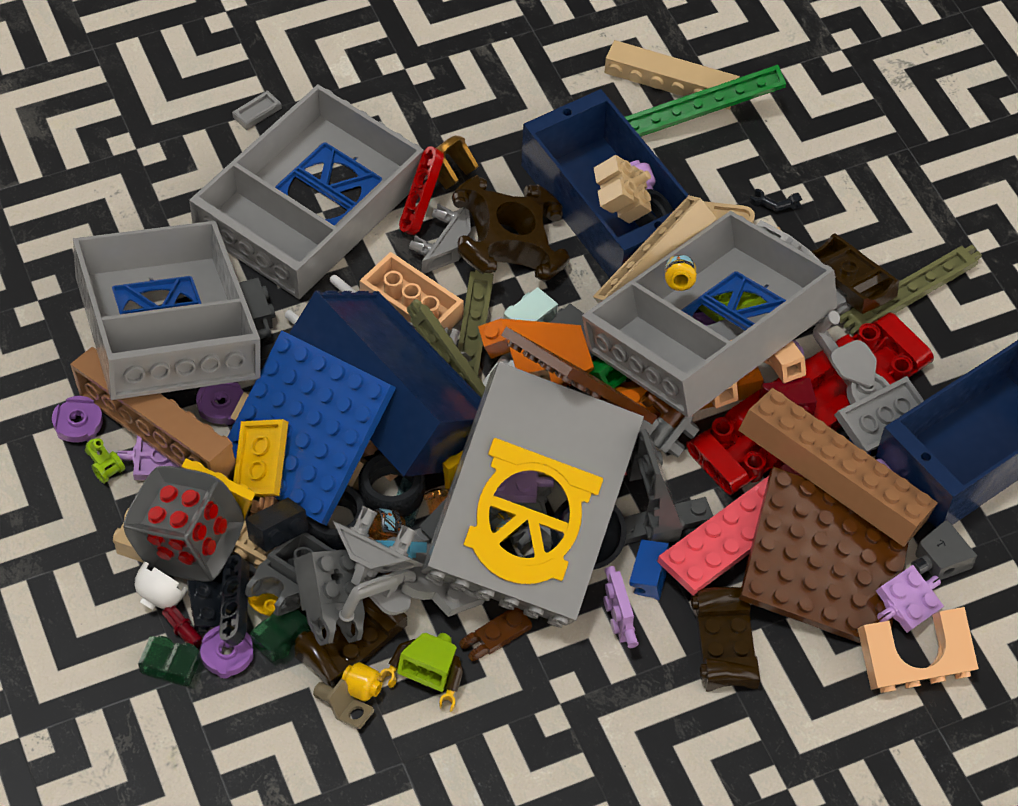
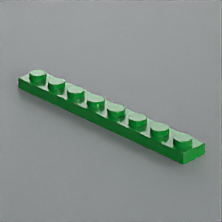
[625,65,786,137]

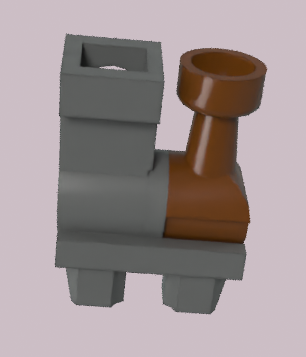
[639,391,699,457]

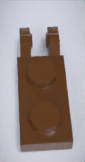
[459,607,532,661]

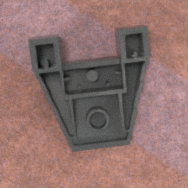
[626,429,685,543]

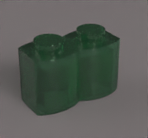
[250,609,311,662]
[138,636,201,686]

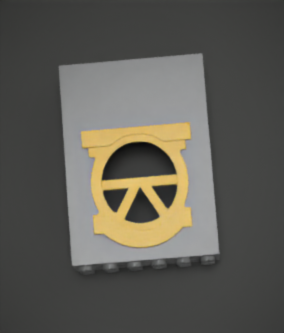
[420,362,644,628]

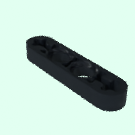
[219,554,250,646]

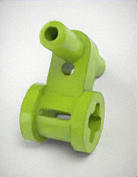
[85,438,125,484]

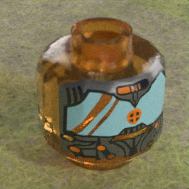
[368,508,405,540]

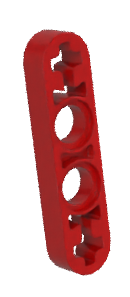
[399,146,444,235]

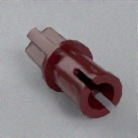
[162,605,203,650]

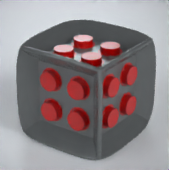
[123,466,244,582]

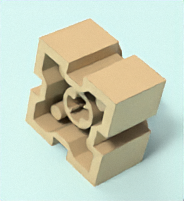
[594,155,652,224]

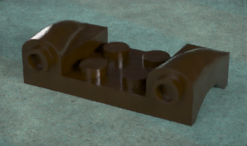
[811,233,899,314]
[691,587,760,692]
[294,597,407,688]

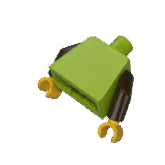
[380,633,463,712]

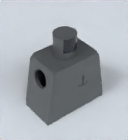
[911,520,977,580]

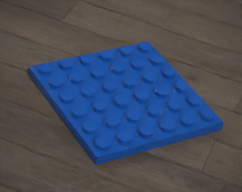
[227,330,396,526]

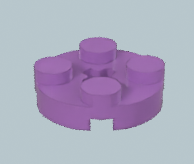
[196,382,243,425]
[52,396,103,442]
[200,626,254,679]

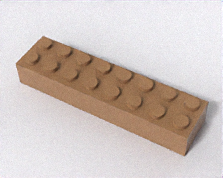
[70,347,236,480]
[738,388,938,547]

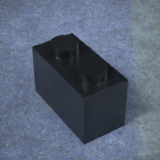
[245,497,309,552]

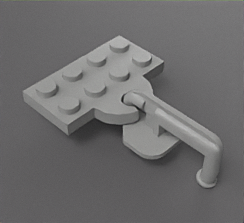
[813,310,924,453]
[339,528,485,622]

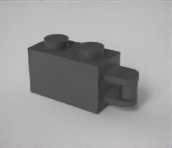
[239,278,276,339]

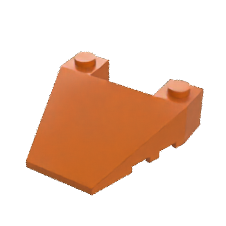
[478,318,595,387]

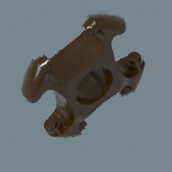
[452,175,570,282]

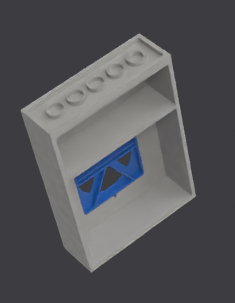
[189,84,424,299]
[582,211,838,418]
[73,221,260,400]

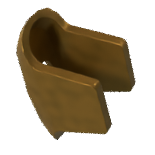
[436,135,479,189]

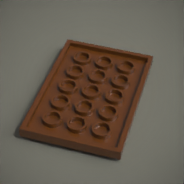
[501,327,657,424]

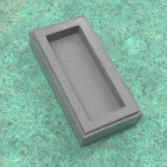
[232,90,282,130]

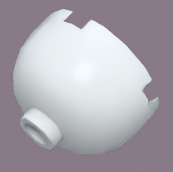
[135,561,188,610]

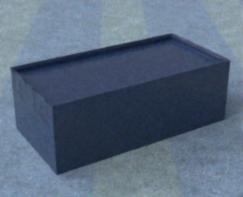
[521,89,688,278]
[289,291,482,477]
[875,340,1018,528]

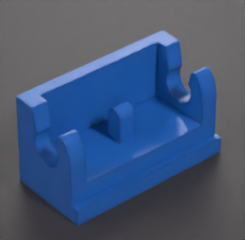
[629,539,669,600]

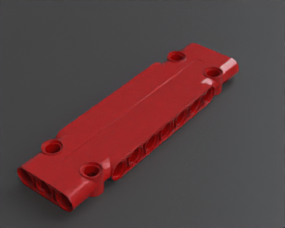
[686,312,934,495]

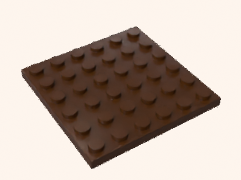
[739,467,909,644]

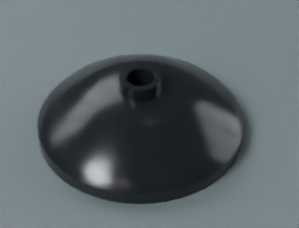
[550,500,626,570]

